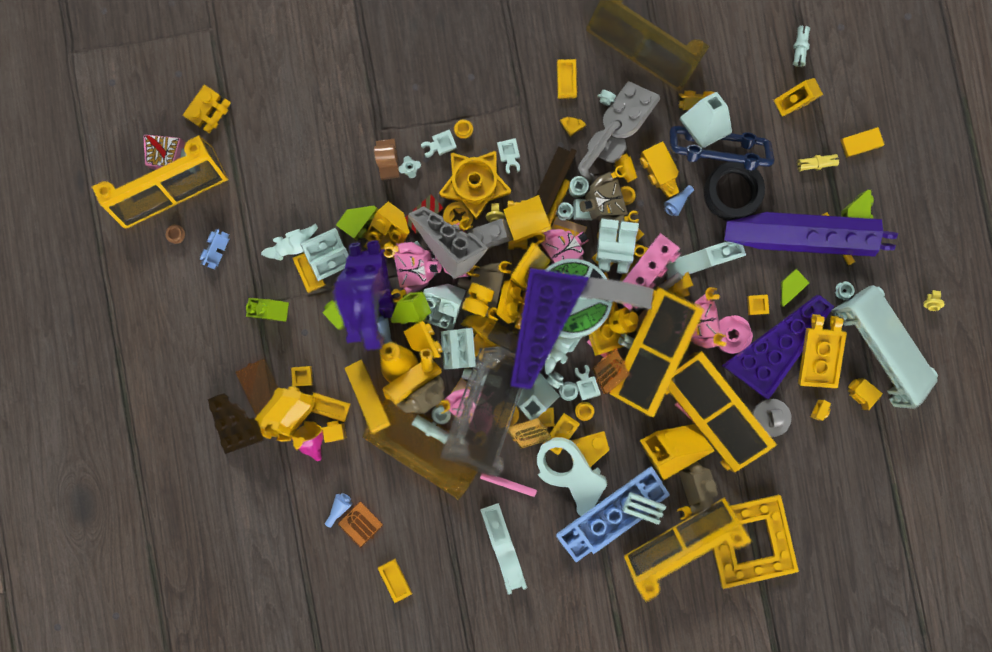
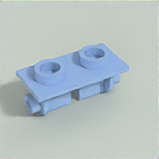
[200,229,229,269]

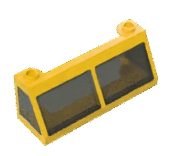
[92,136,228,229]
[608,286,704,417]
[665,351,776,472]
[624,497,751,602]

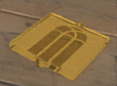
[507,418,552,449]

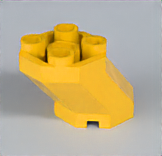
[255,386,315,442]

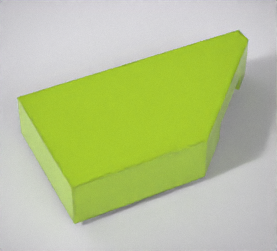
[780,269,809,307]

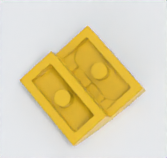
[503,195,552,244]

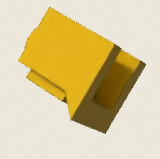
[848,379,883,410]

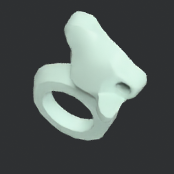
[537,437,607,516]

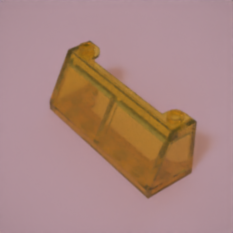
[362,399,490,500]

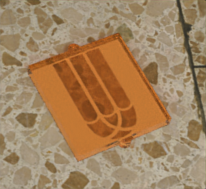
[592,349,630,394]
[338,501,383,548]

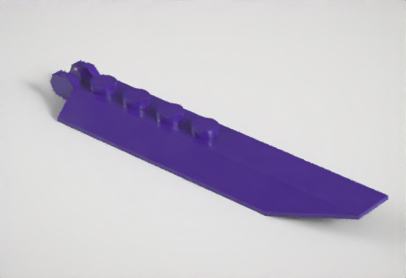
[724,212,898,257]

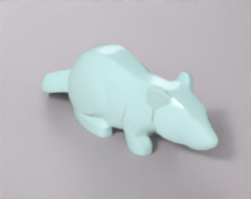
[261,223,318,261]
[544,336,582,374]

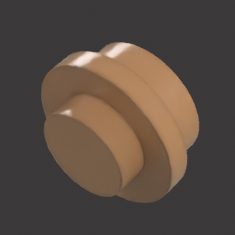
[166,225,185,244]

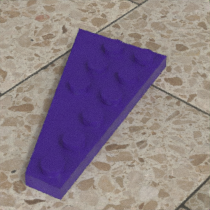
[511,268,590,389]
[722,295,834,400]

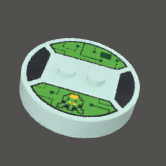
[546,259,612,338]

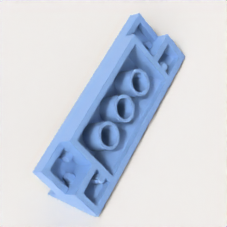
[556,467,670,562]

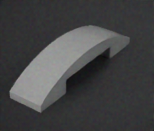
[579,277,654,309]

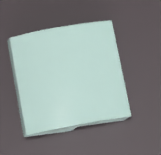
[300,228,349,281]
[441,328,476,370]

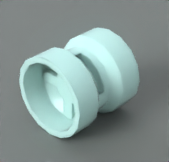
[568,176,589,198]

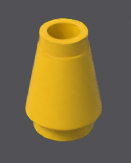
[614,153,637,183]

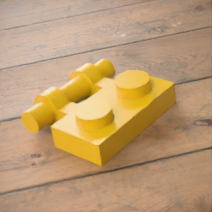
[183,85,231,134]
[497,280,526,329]

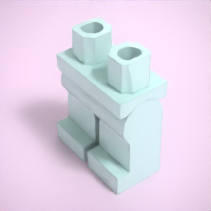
[596,219,639,274]

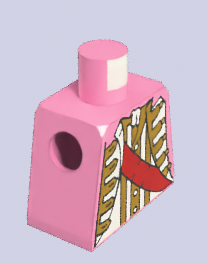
[144,135,186,181]

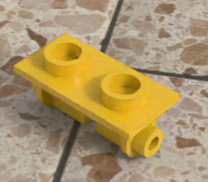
[679,90,715,110]

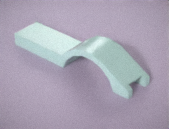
[666,241,746,280]
[480,503,527,595]

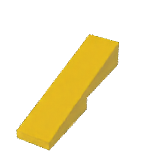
[345,359,390,434]

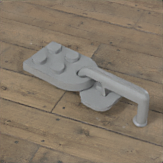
[578,81,660,184]

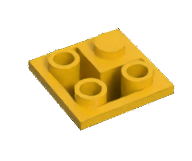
[364,201,410,260]
[404,321,443,358]

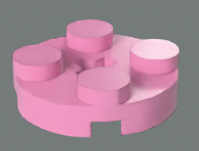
[717,315,753,354]

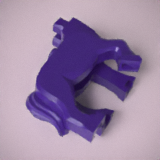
[334,240,395,349]

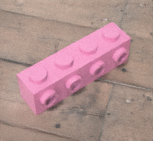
[622,233,681,310]

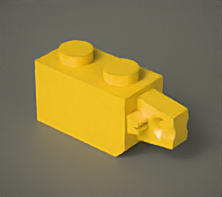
[640,141,679,198]

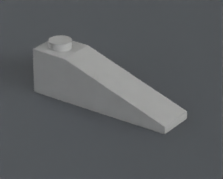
[408,207,488,279]

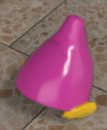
[291,421,324,461]

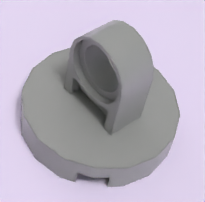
[752,399,792,437]

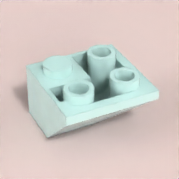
[679,92,732,148]
[423,284,466,330]
[507,373,560,421]

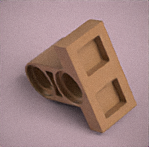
[374,139,400,180]

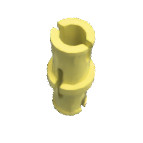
[797,154,839,171]

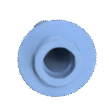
[664,185,694,216]
[378,315,392,344]
[325,493,352,528]

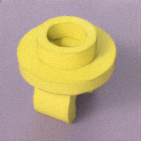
[486,203,505,222]
[924,290,944,311]

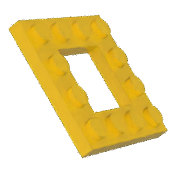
[709,495,799,589]

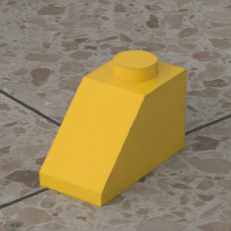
[774,78,823,117]

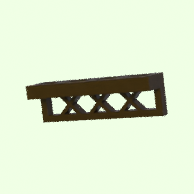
[536,146,577,215]

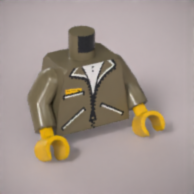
[580,165,639,224]

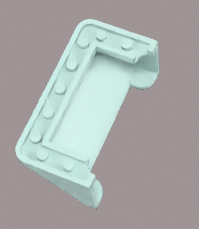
[832,285,938,408]

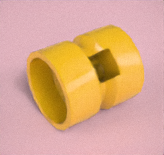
[462,283,495,317]

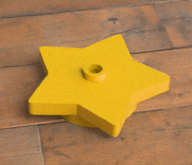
[439,151,511,220]

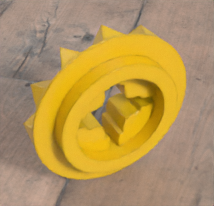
[443,202,473,231]

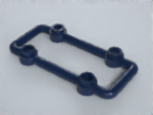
[670,126,775,170]

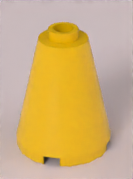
[380,342,419,383]

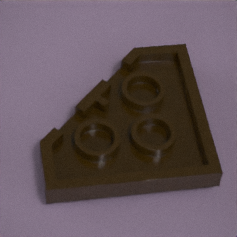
[207,393,264,454]

